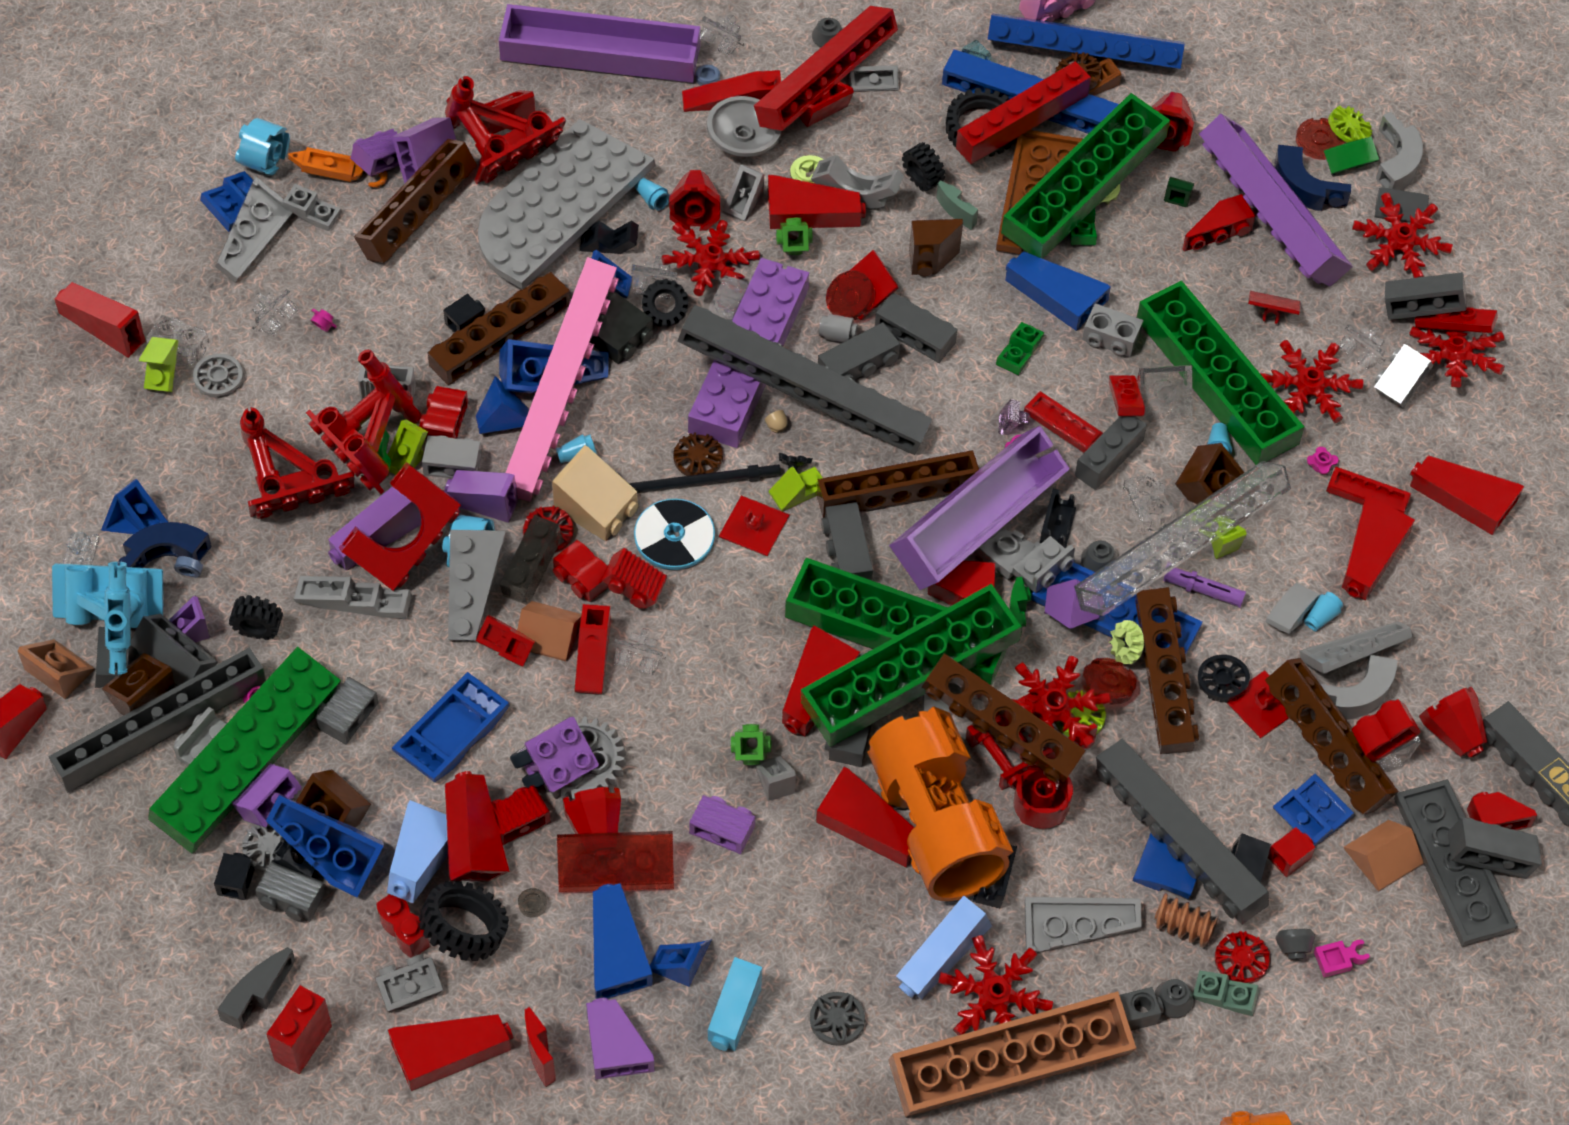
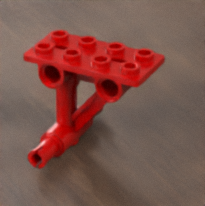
[445,76,566,184]
[306,349,422,495]
[240,407,355,519]

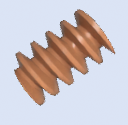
[1154,893,1219,948]

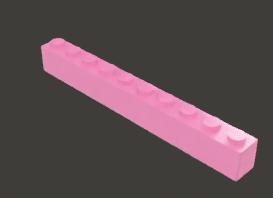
[506,257,619,502]

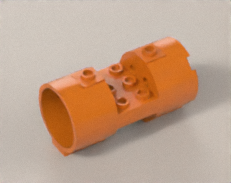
[867,706,1013,901]

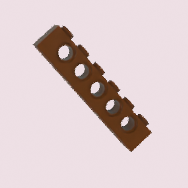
[354,139,477,263]
[427,272,571,386]
[817,450,979,518]
[1135,587,1199,754]
[922,653,1086,784]
[1265,658,1399,815]

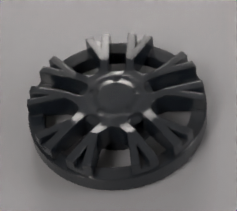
[1197,654,1250,702]

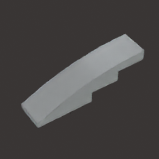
[294,576,412,619]

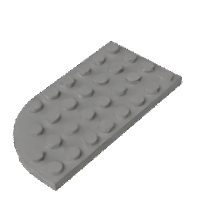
[478,119,656,289]

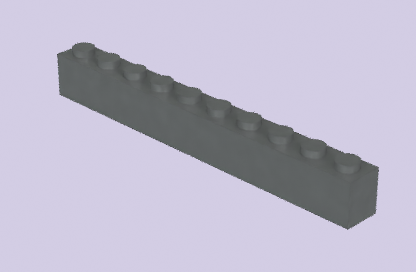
[677,305,932,455]

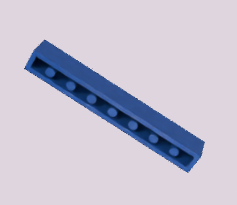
[987,13,1185,69]
[942,49,1119,134]

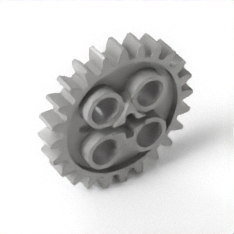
[543,716,627,800]

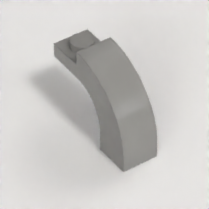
[1376,112,1423,190]
[811,155,904,209]
[1319,655,1398,719]

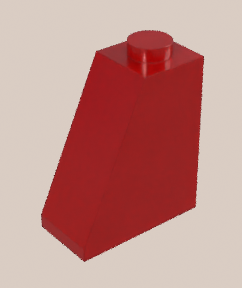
[927,560,995,606]
[0,684,47,760]

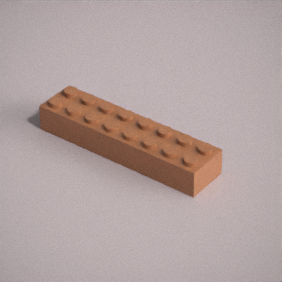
[888,991,1136,1117]

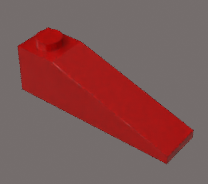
[682,70,781,112]

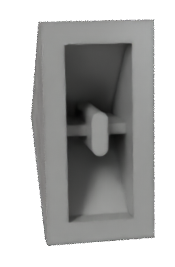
[723,164,764,221]
[754,756,796,801]

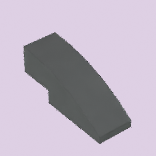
[217,947,295,1030]

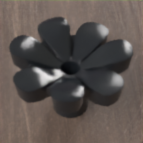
[779,453,813,473]

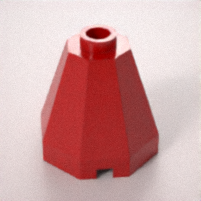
[1152,92,1194,152]
[669,170,720,231]
[1419,687,1487,758]
[563,787,621,859]

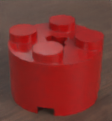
[1013,765,1073,829]

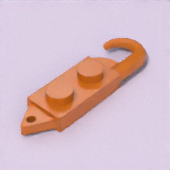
[288,147,388,188]

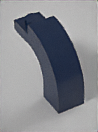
[1274,144,1351,211]
[118,522,212,568]

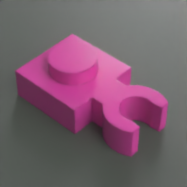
[1313,940,1370,978]

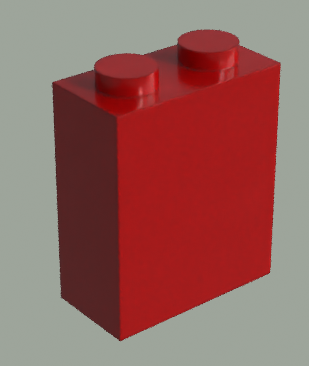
[266,985,332,1074]

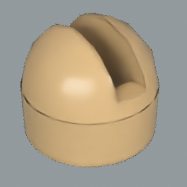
[765,410,788,433]

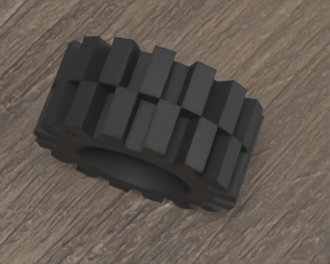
[902,142,946,192]
[642,279,688,327]
[229,595,283,640]

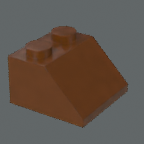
[909,219,963,277]
[1175,443,1249,518]
[102,653,174,715]
[296,769,371,828]

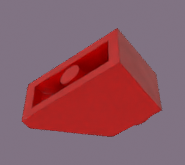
[1467,792,1537,830]

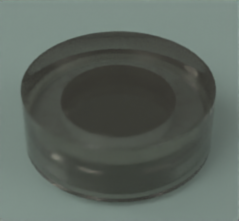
[518,888,547,918]

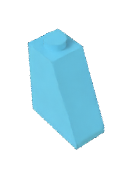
[708,957,762,1051]

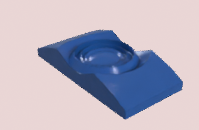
[392,672,510,782]

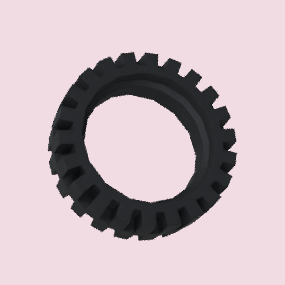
[946,88,1016,157]
[419,881,509,961]

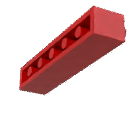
[956,61,1091,164]

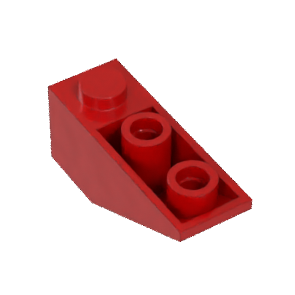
[1182,194,1255,252]
[575,604,611,694]

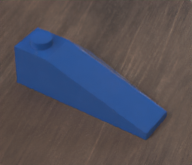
[499,339,609,393]

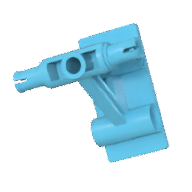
[52,561,163,674]

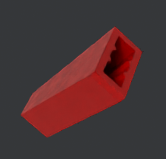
[768,175,866,229]
[54,282,146,358]
[1410,455,1524,535]
[1342,494,1415,600]
[782,626,860,737]
[816,767,914,867]
[445,771,510,882]
[388,1014,514,1091]

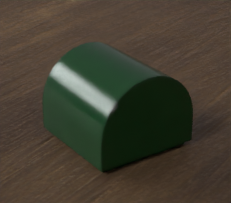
[1164,177,1195,207]

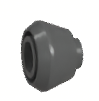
[812,18,843,47]
[1081,540,1118,576]
[1275,929,1315,959]
[1154,979,1194,1018]

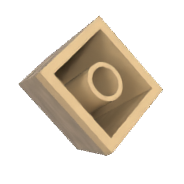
[552,445,639,541]

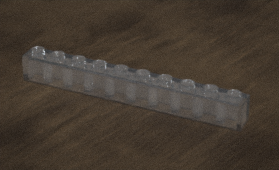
[1074,461,1291,616]

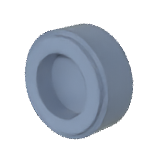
[696,65,720,86]
[174,556,203,578]

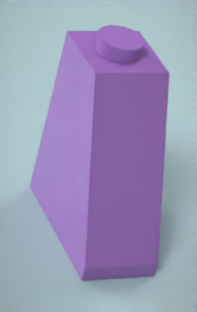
[392,117,456,184]
[445,470,518,523]
[586,998,655,1080]

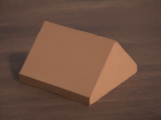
[517,601,581,661]
[18,639,95,699]
[1344,820,1424,892]

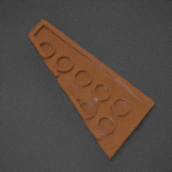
[996,130,1083,254]

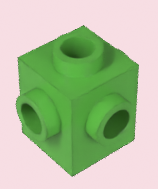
[776,218,813,255]
[731,724,772,765]

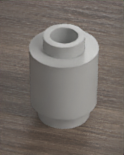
[819,314,858,342]

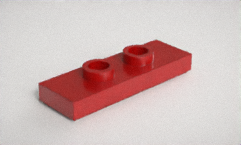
[1415,307,1498,333]
[1109,375,1145,416]
[1024,391,1103,453]
[1326,466,1411,513]

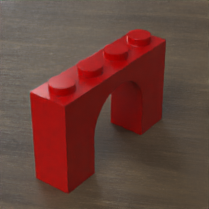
[339,462,461,591]

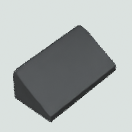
[1374,187,1429,223]

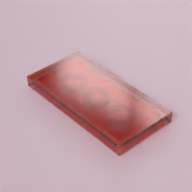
[557,831,674,892]

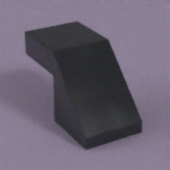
[580,220,639,254]

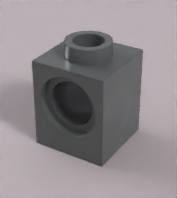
[1120,987,1164,1031]

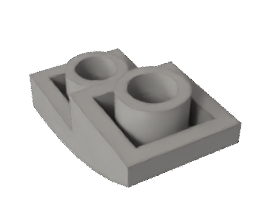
[283,184,341,231]
[1266,583,1320,634]

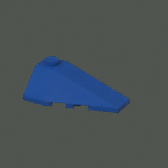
[266,794,384,897]

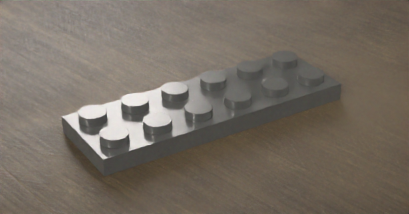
[1394,779,1517,946]

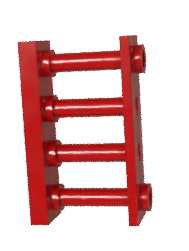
[966,678,1098,790]

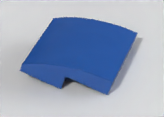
[200,171,253,232]
[1273,773,1354,846]
[1132,833,1197,899]

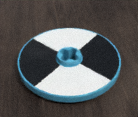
[634,499,715,570]

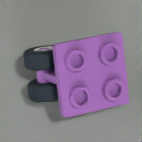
[510,717,599,792]

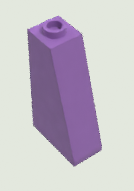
[328,487,421,571]

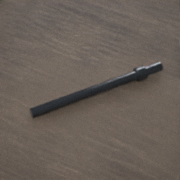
[629,464,781,493]

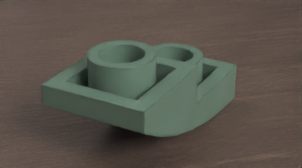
[936,180,978,230]
[1193,970,1259,1016]

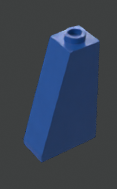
[1005,251,1111,331]
[593,883,653,999]

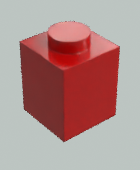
[1268,827,1316,878]

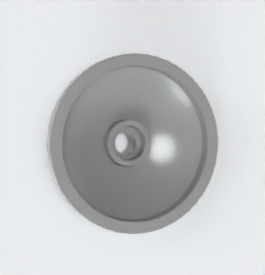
[707,96,781,157]

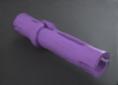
[1163,565,1246,608]

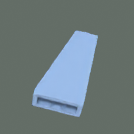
[387,800,448,903]
[896,896,992,1000]

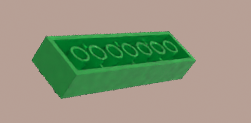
[1001,93,1170,259]
[1136,280,1305,467]
[785,557,1008,686]
[801,584,1022,747]
[148,646,341,854]

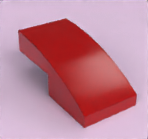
[476,615,535,667]

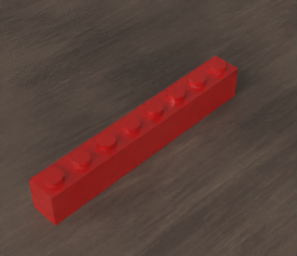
[754,6,898,131]

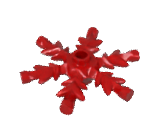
[1352,193,1453,278]
[661,220,760,296]
[1409,326,1505,388]
[1260,340,1363,423]
[999,656,1110,749]
[938,935,1053,1035]

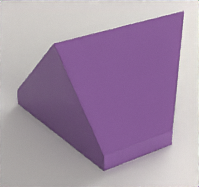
[1044,579,1102,629]
[169,595,210,642]

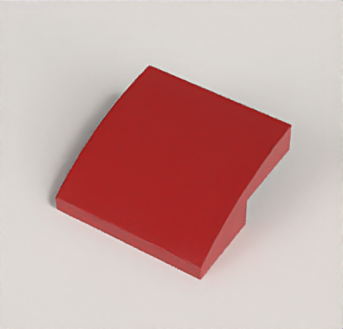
[525,1007,556,1087]

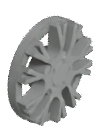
[193,354,243,398]
[242,824,296,872]

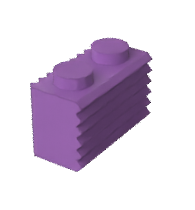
[350,129,399,177]
[233,763,302,827]
[689,795,755,854]

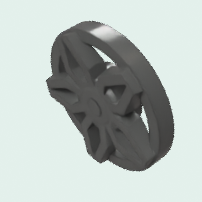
[810,992,865,1046]

